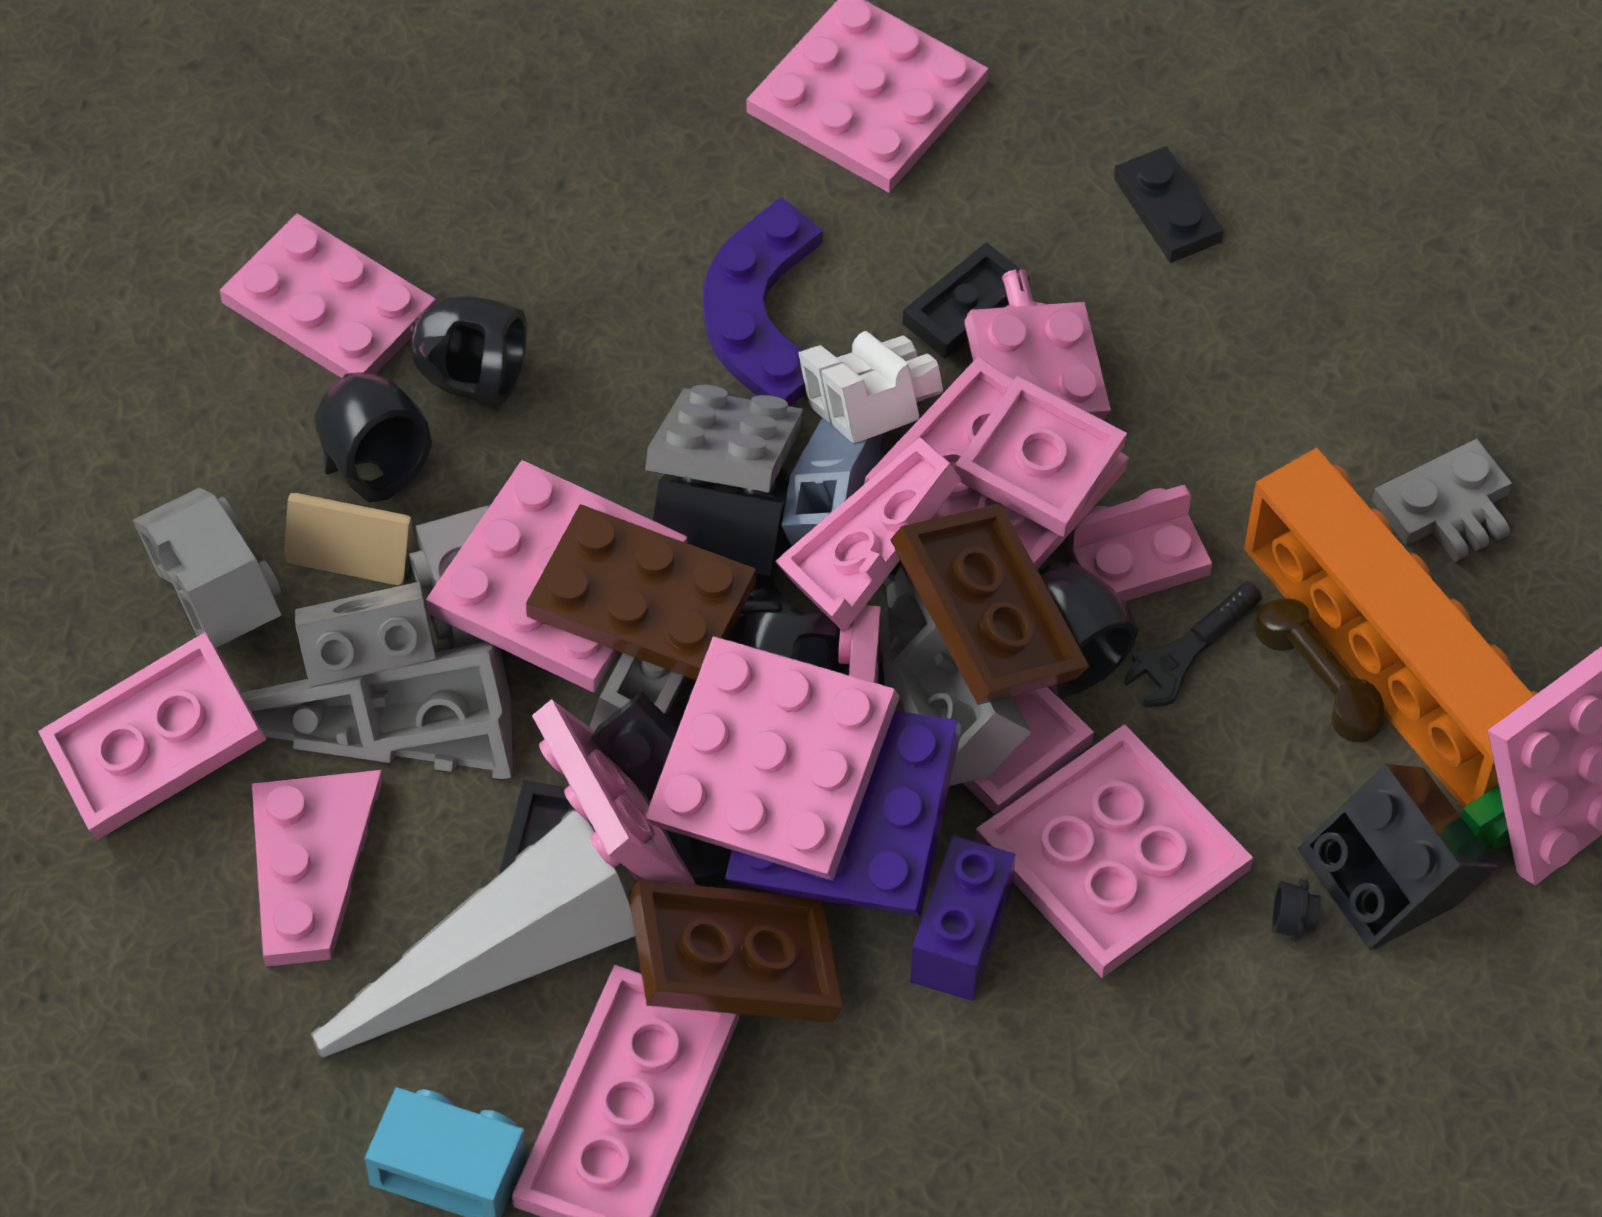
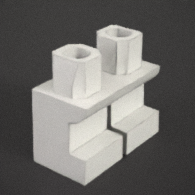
[798,331,943,444]

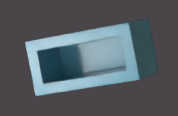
[364,1087,527,1217]

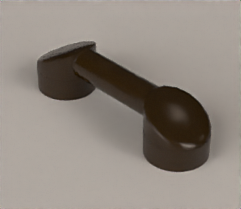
[1255,598,1384,742]

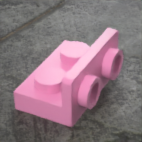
[1067,485,1212,602]

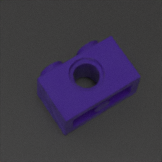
[910,835,1016,1001]

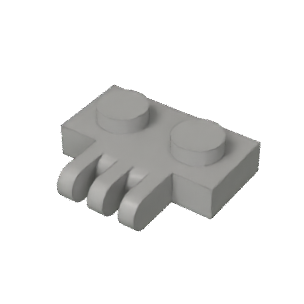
[1372,439,1512,562]

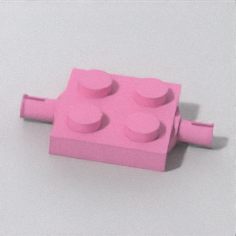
[964,269,1111,420]

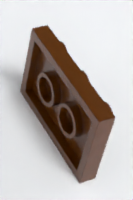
[526,504,756,680]
[890,504,1089,705]
[629,879,843,1023]

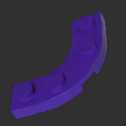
[703,197,823,407]

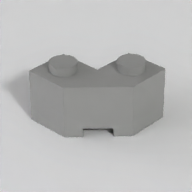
[132,487,281,648]

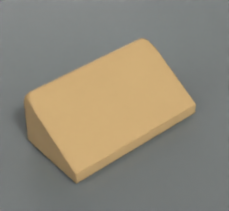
[284,493,416,585]

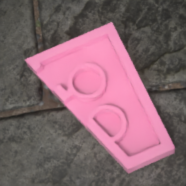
[776,437,961,633]
[252,770,383,967]

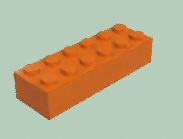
[1244,447,1538,807]

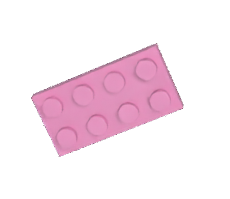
[512,965,739,1217]

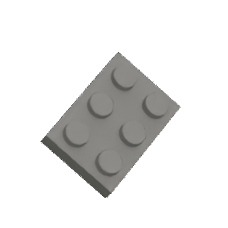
[645,385,803,492]

